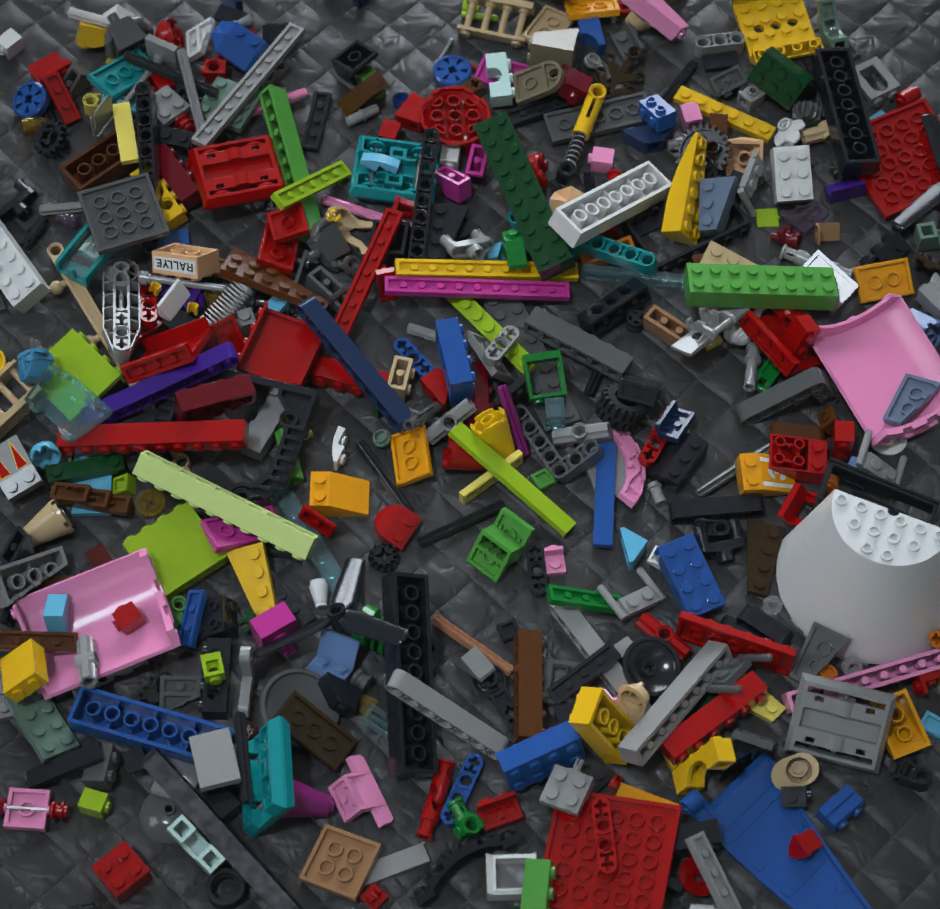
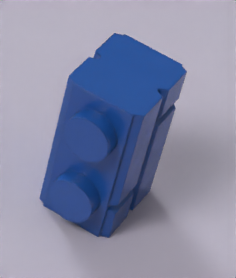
[816,784,865,833]

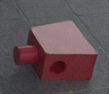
[555,64,593,105]

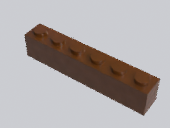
[514,629,546,745]

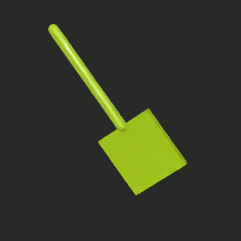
[755,208,818,228]

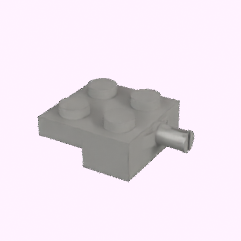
[539,758,595,817]

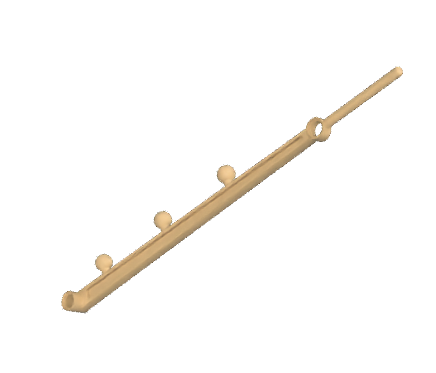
[47,242,218,518]

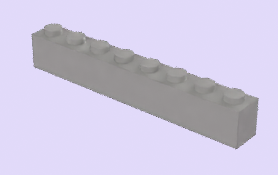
[617,640,733,766]

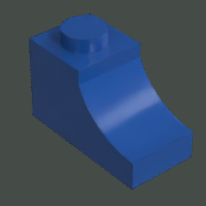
[576,17,606,56]

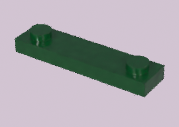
[45,453,125,486]

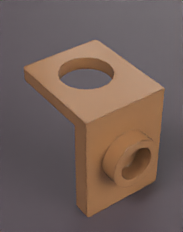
[814,222,840,245]

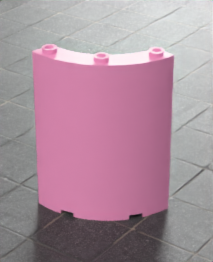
[812,293,940,446]
[10,547,181,700]

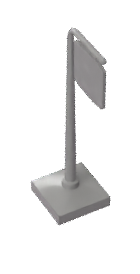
[89,34,181,139]

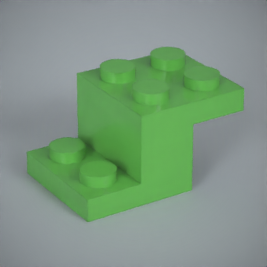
[466,507,535,583]

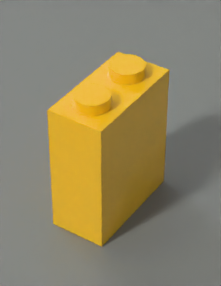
[0,639,48,703]

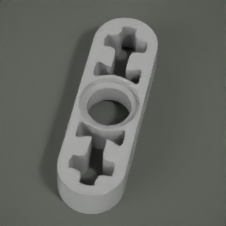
[482,325,520,366]

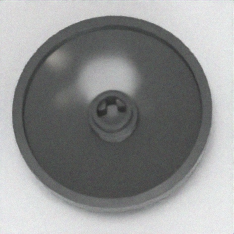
[259,668,339,748]

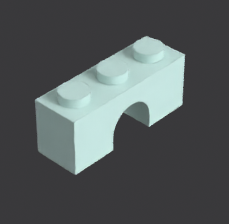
[485,52,515,108]
[167,814,226,876]

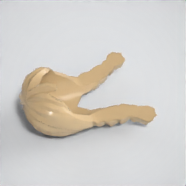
[325,205,373,255]

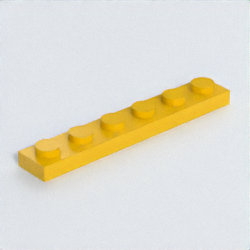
[673,85,776,144]

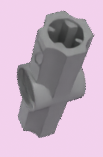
[427,397,477,445]
[552,422,612,447]
[74,634,100,689]

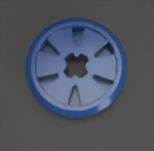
[433,55,472,87]
[12,81,50,120]

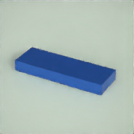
[178,590,208,649]

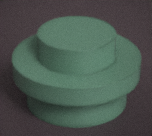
[373,429,392,448]

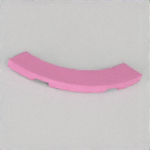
[611,428,646,508]

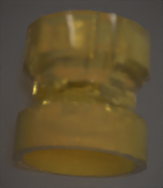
[204,290,225,312]

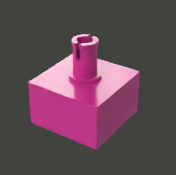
[249,601,298,657]

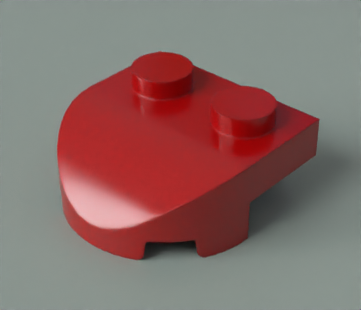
[374,505,422,551]

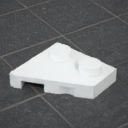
[186,17,215,62]

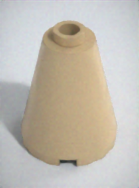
[23,499,75,547]

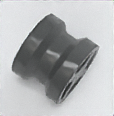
[350,668,374,693]

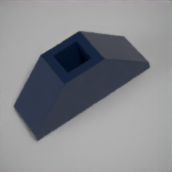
[622,124,675,154]

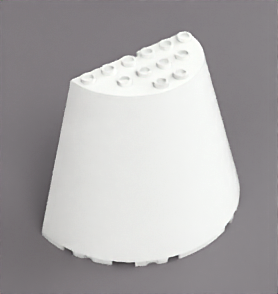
[776,489,940,666]

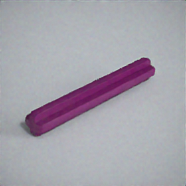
[497,384,530,457]

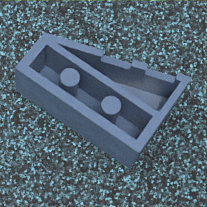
[698,176,740,238]

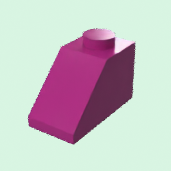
[465,143,489,178]
[435,165,472,203]

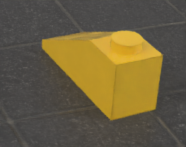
[75,20,107,49]

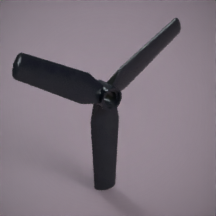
[891,113,940,230]
[253,557,409,658]

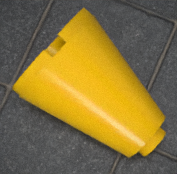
[470,407,516,459]

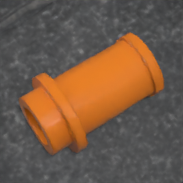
[825,474,841,493]

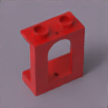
[777,482,830,527]

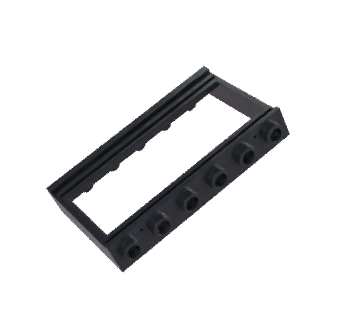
[622,175,751,278]
[810,457,940,525]

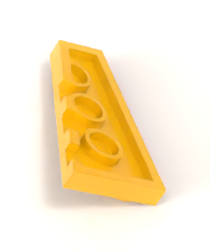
[226,542,277,616]

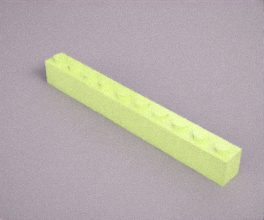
[132,450,319,560]

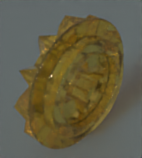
[134,489,166,518]

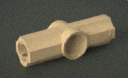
[800,120,832,145]

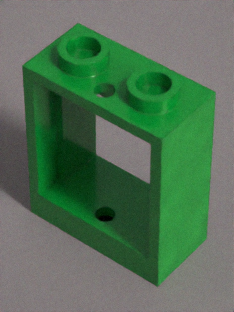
[521,350,567,405]

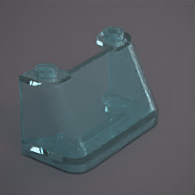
[24,363,114,443]

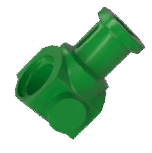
[446,797,484,841]

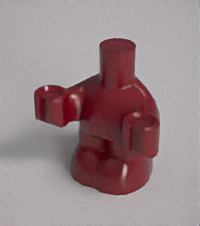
[770,225,803,250]

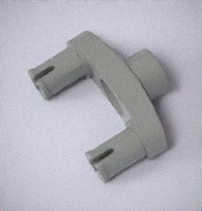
[439,229,494,260]

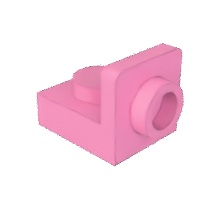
[544,545,566,577]

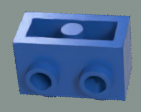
[638,94,677,133]

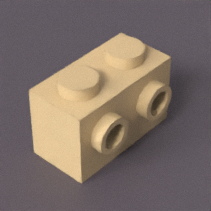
[388,355,416,402]

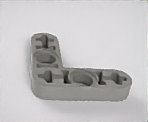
[238,646,255,718]

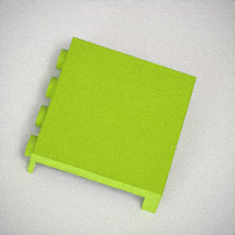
[33,328,126,425]
[122,501,228,601]

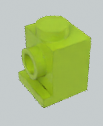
[200,651,226,685]

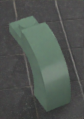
[816,0,849,48]

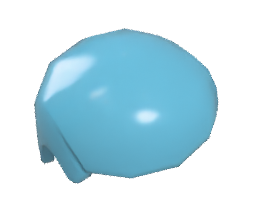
[29,441,62,469]

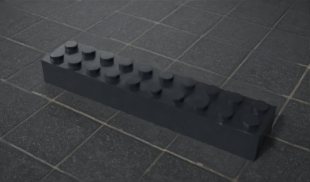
[381,571,438,779]

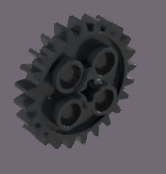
[674,123,732,179]

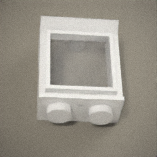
[486,852,536,901]

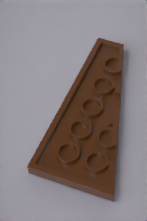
[218,246,329,309]

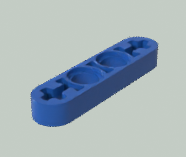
[440,753,483,828]

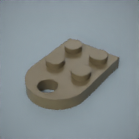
[513,60,565,106]

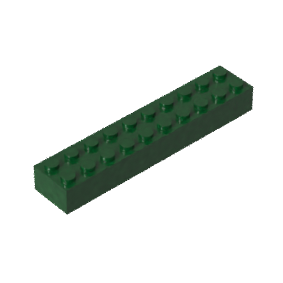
[473,110,576,281]

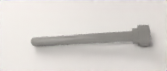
[139,270,227,292]

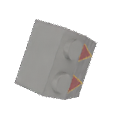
[0,435,45,503]

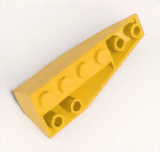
[661,132,707,246]

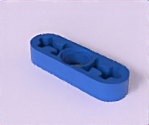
[393,337,434,379]

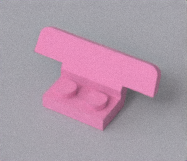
[328,755,393,828]

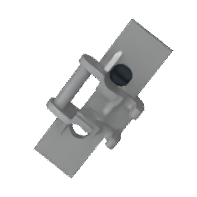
[671,307,750,357]

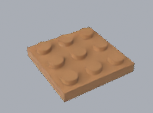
[299,823,382,902]

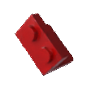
[27,52,72,87]

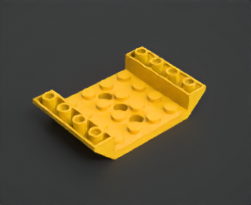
[731,0,824,65]

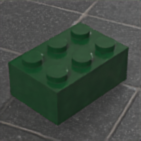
[747,46,814,111]

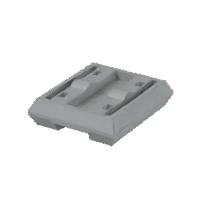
[783,672,897,774]

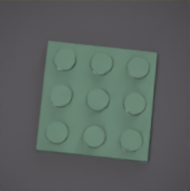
[200,76,262,133]

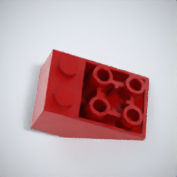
[769,433,827,485]

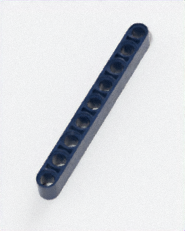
[296,296,413,433]

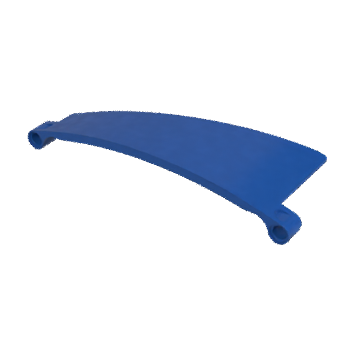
[679,753,872,909]

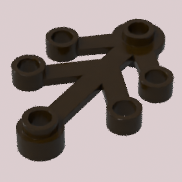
[595,46,645,100]

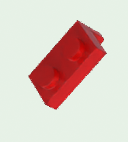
[476,791,524,833]

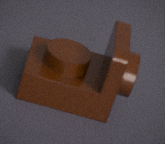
[817,405,838,435]

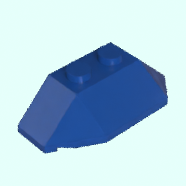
[211,21,269,72]

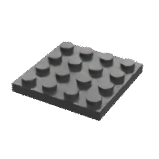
[77,172,170,255]

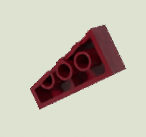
[174,373,256,421]

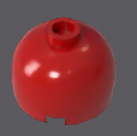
[155,18,185,49]

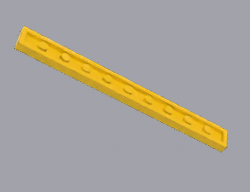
[394,258,579,282]

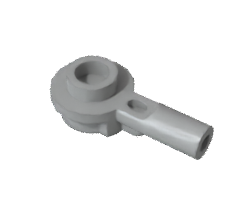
[584,53,611,81]

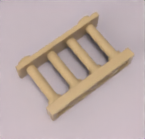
[457,0,535,48]
[0,359,48,439]

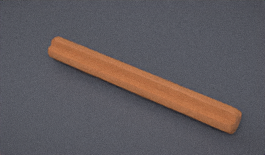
[431,614,514,676]

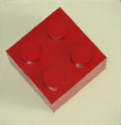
[91,840,153,905]

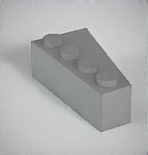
[0,546,68,609]

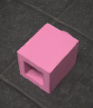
[679,102,703,133]
[588,146,615,173]

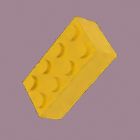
[568,686,635,765]

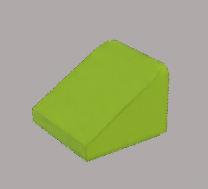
[112,473,136,496]

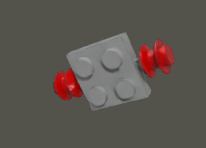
[145,82,194,131]

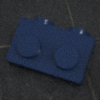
[655,400,696,444]

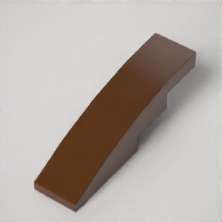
[49,482,133,516]

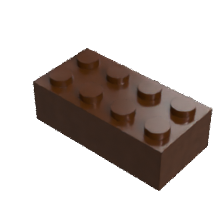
[59,130,139,195]

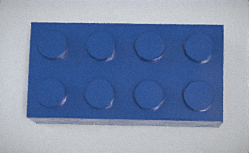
[435,317,476,404]
[653,533,726,618]
[495,720,586,792]

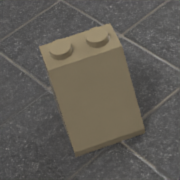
[526,28,579,75]

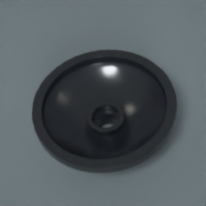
[622,636,681,697]

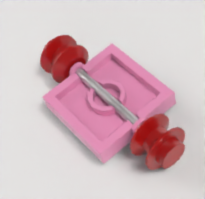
[0,788,69,832]

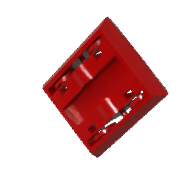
[188,135,286,211]

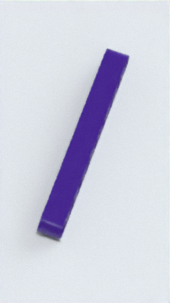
[80,342,239,425]

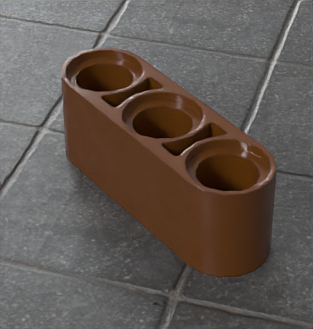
[769,422,825,443]

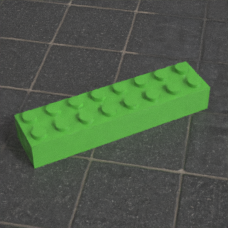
[683,263,838,311]

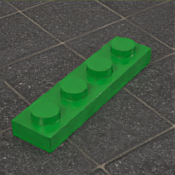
[546,584,621,614]

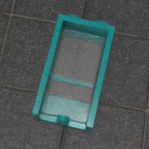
[55,223,115,288]

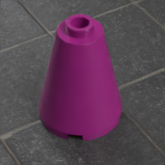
[281,779,335,818]

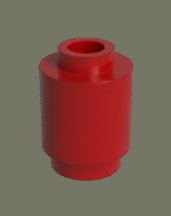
[895,86,921,108]

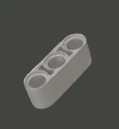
[694,31,745,58]

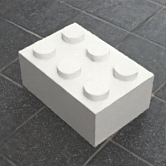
[770,145,813,204]

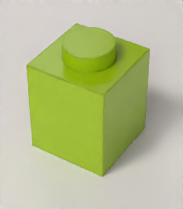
[77,787,112,820]

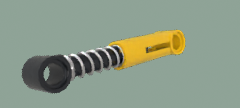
[555,83,607,185]

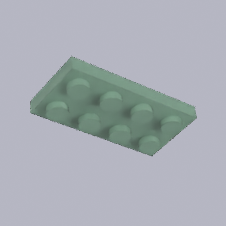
[4,691,80,764]

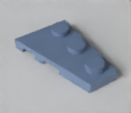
[883,373,940,427]

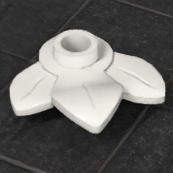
[774,118,805,147]

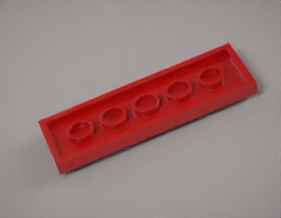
[676,610,797,677]

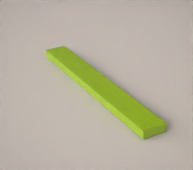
[448,421,576,537]

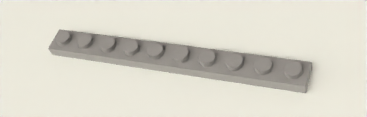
[191,22,305,147]

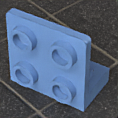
[307,628,360,681]

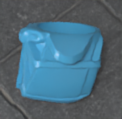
[17,348,54,385]

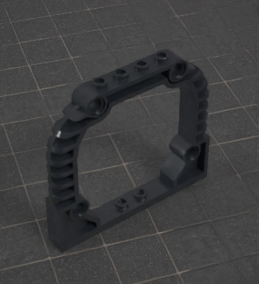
[152,369,321,504]

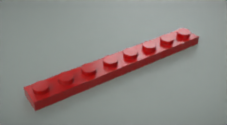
[335,208,404,337]

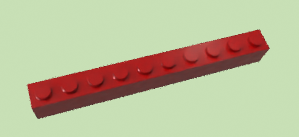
[56,419,250,456]

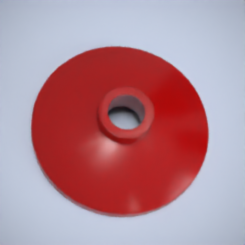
[678,857,711,896]

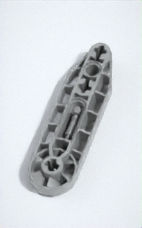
[102,258,141,364]

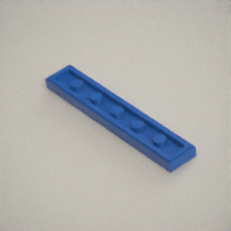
[593,442,616,548]

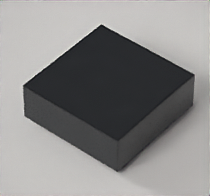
[496,618,520,644]

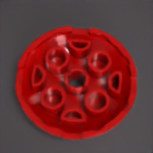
[419,86,491,147]

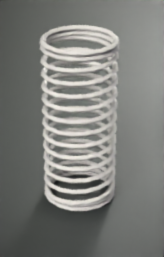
[200,281,254,324]

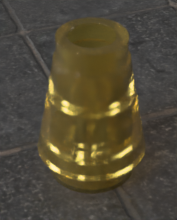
[21,116,47,134]

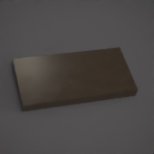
[272,690,358,773]

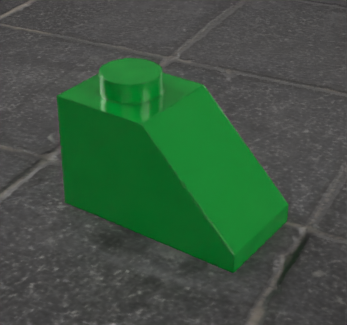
[501,229,527,269]

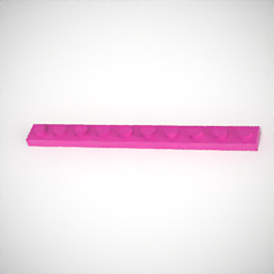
[384,276,570,301]

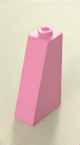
[621,0,689,41]

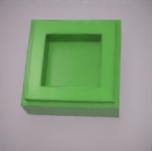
[530,467,556,492]

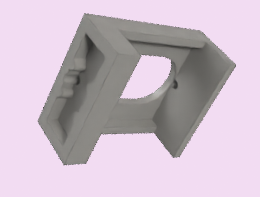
[855,56,901,110]

